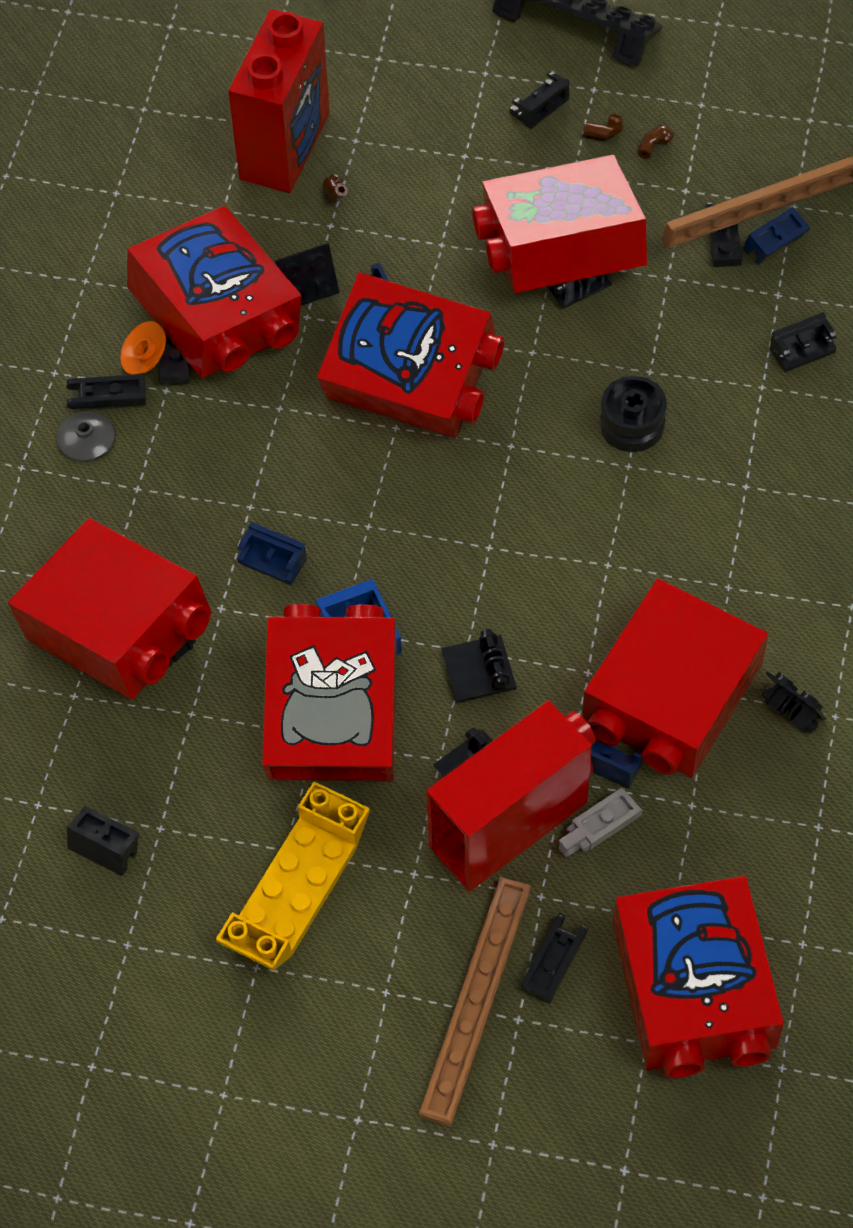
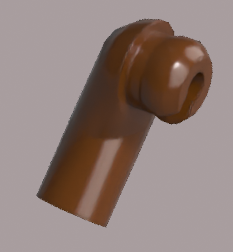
[583,114,623,140]
[638,125,674,159]
[323,174,348,201]

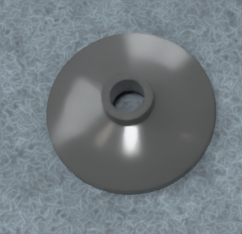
[56,411,115,462]

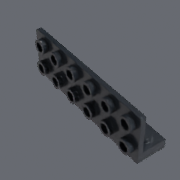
[492,0,663,67]

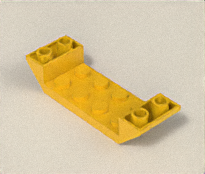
[216,781,370,971]

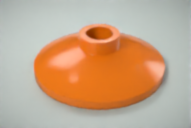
[120,321,166,375]

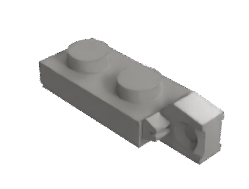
[558,787,643,857]

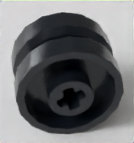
[600,375,667,452]

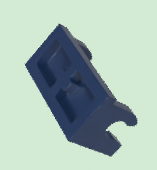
[742,207,810,264]
[237,522,307,585]
[591,740,643,789]

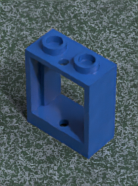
[316,579,402,656]

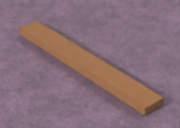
[662,156,853,248]
[419,877,531,1128]

